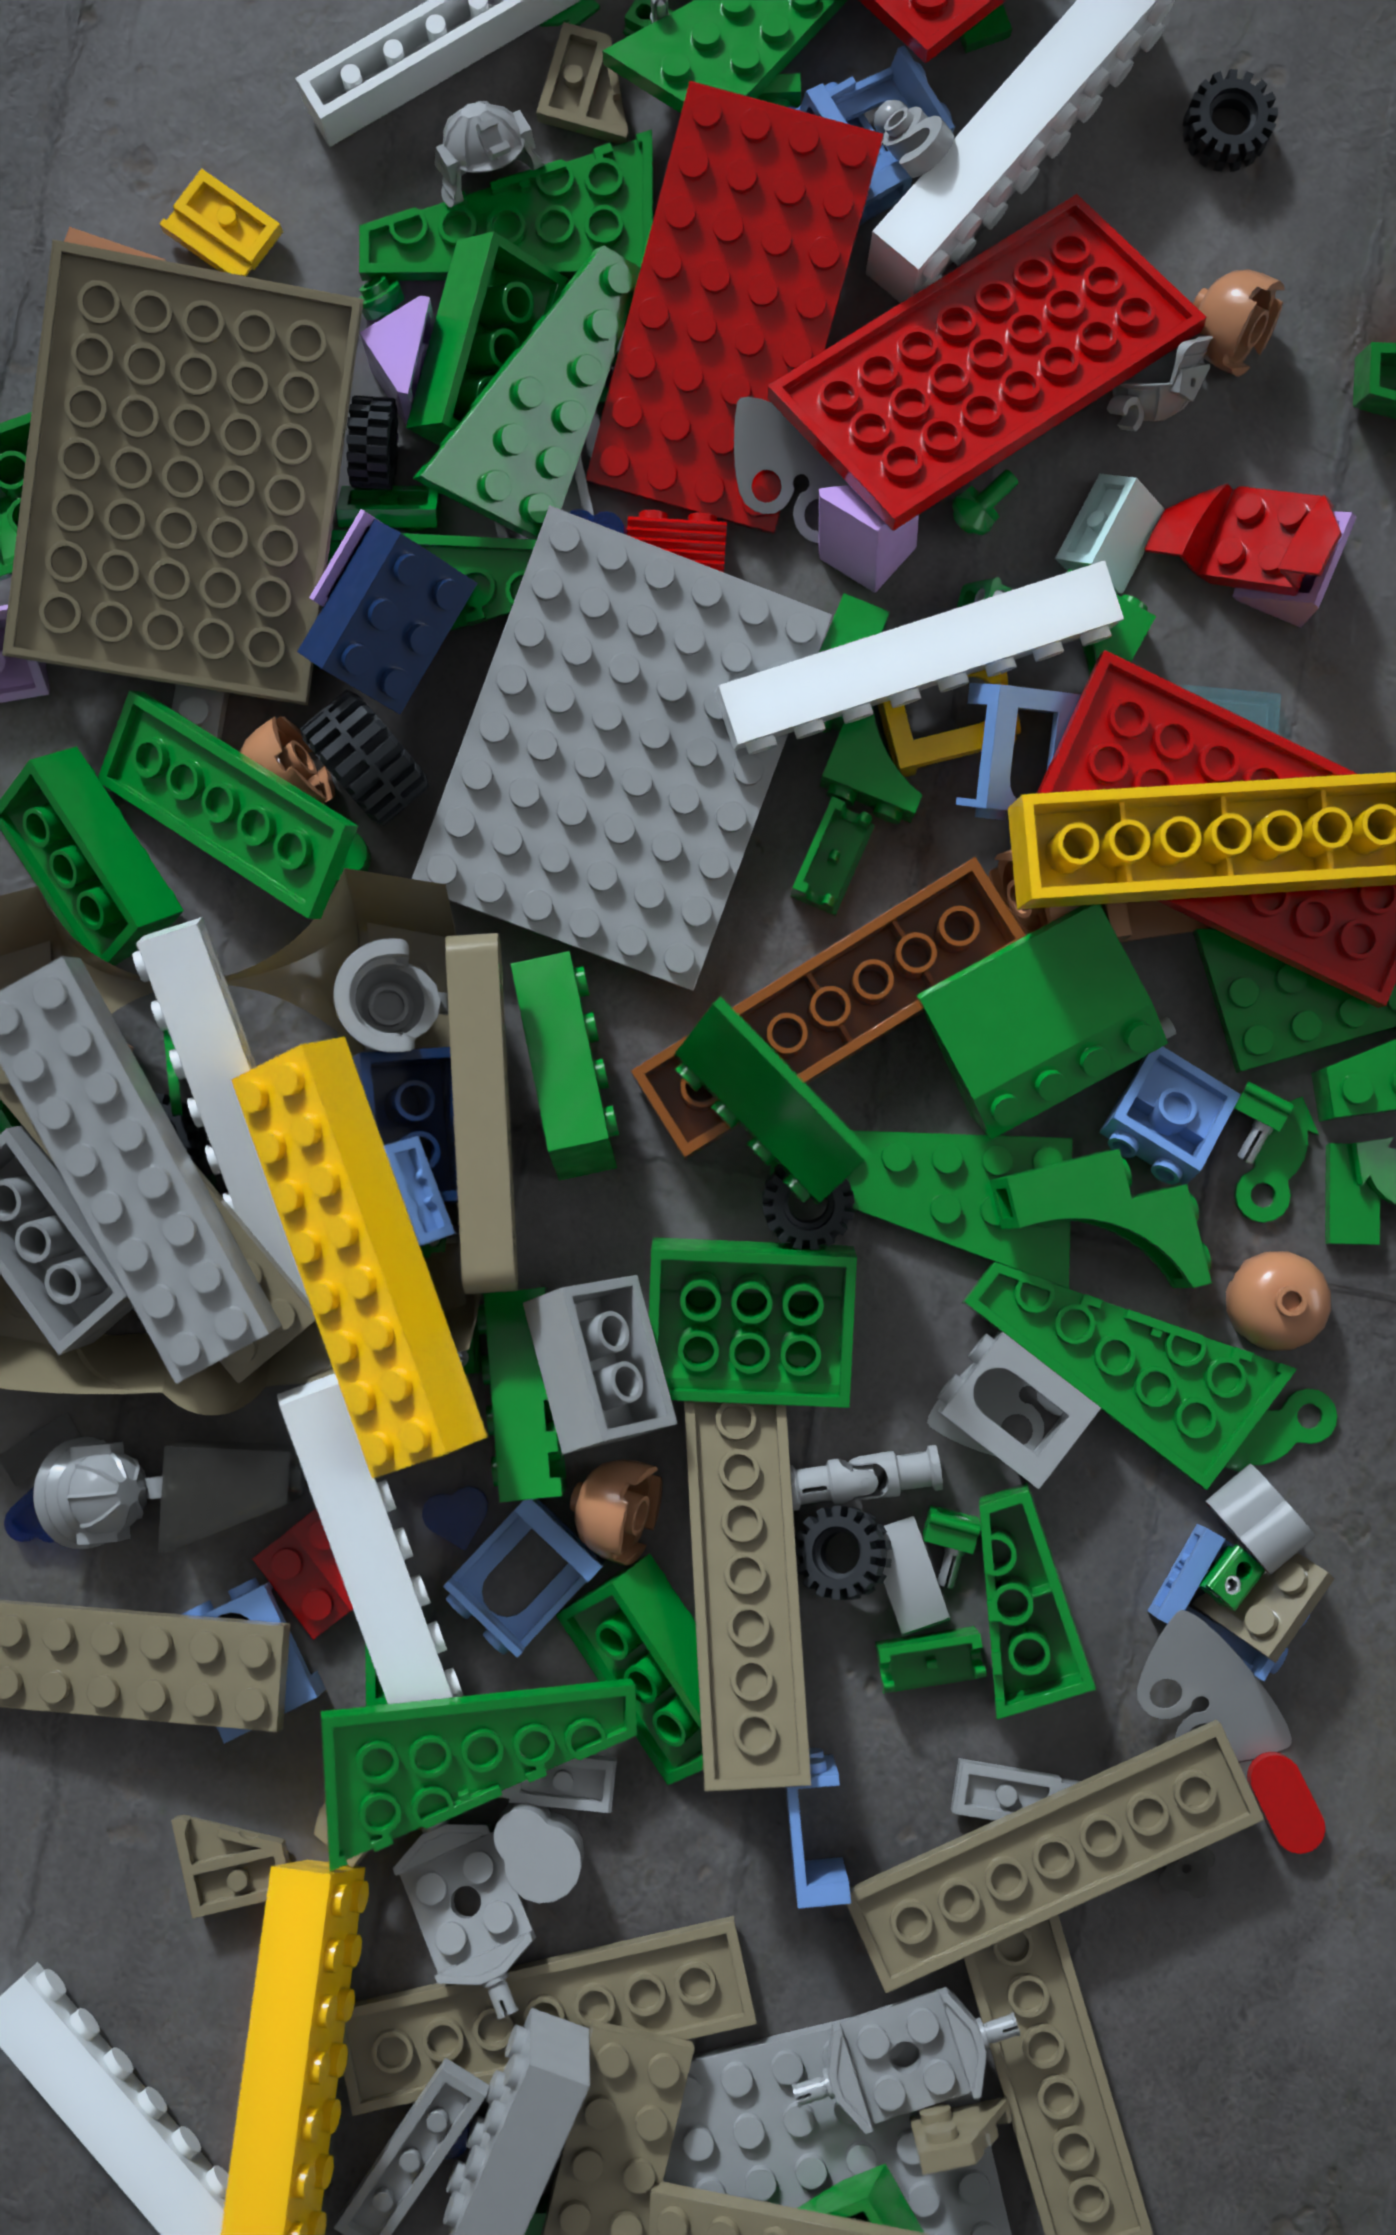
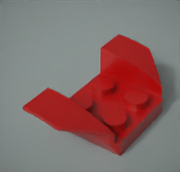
[1144,483,1342,596]

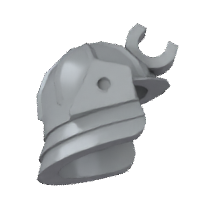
[435,101,545,207]
[1107,334,1213,432]
[334,938,449,1052]
[33,1437,173,1549]

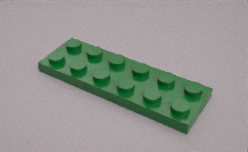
[98,690,358,919]

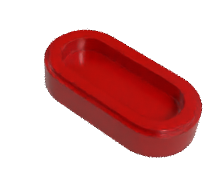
[1247,1752,1325,1854]

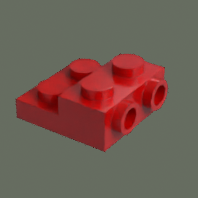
[252,1508,353,1640]

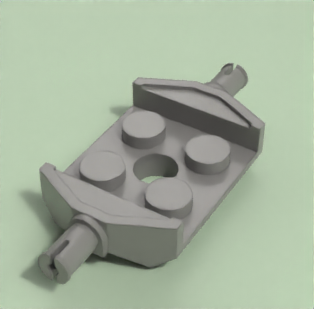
[393,1820,536,2019]
[792,1987,1021,2134]

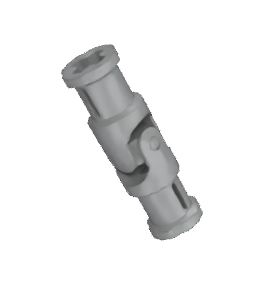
[790,1445,943,1511]

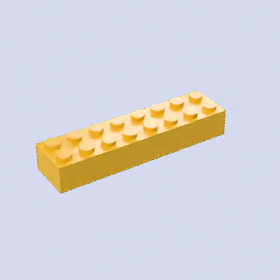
[1008,772,1396,910]
[231,1037,487,1479]
[221,1860,369,2235]

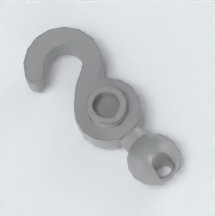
[874,100,954,178]

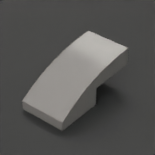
[883,1516,950,1637]

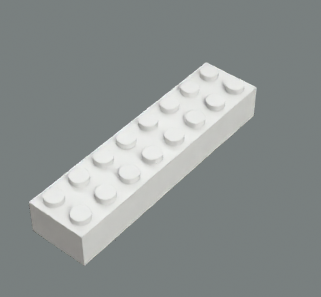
[866,0,1175,303]

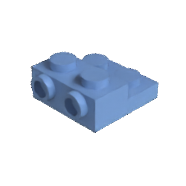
[1099,1047,1241,1185]

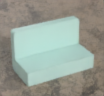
[1055,474,1165,594]

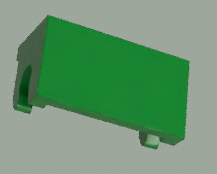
[790,796,875,916]
[875,1626,986,1694]

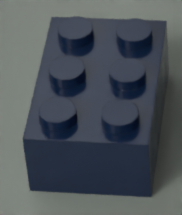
[297,519,478,714]
[352,1047,458,1205]

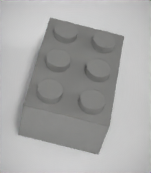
[523,1275,678,1454]

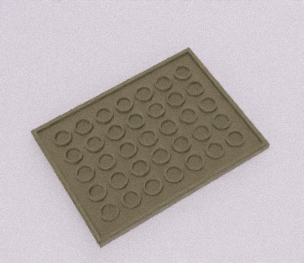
[2,239,364,706]

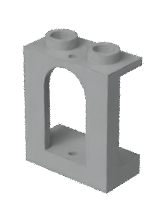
[937,1331,1101,1489]

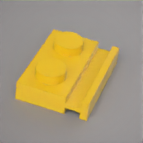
[159,168,283,276]

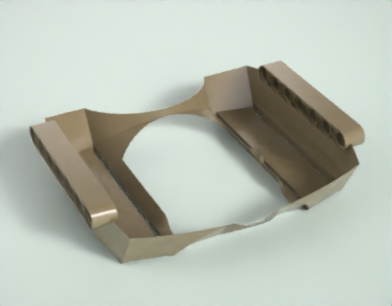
[0,868,518,1415]

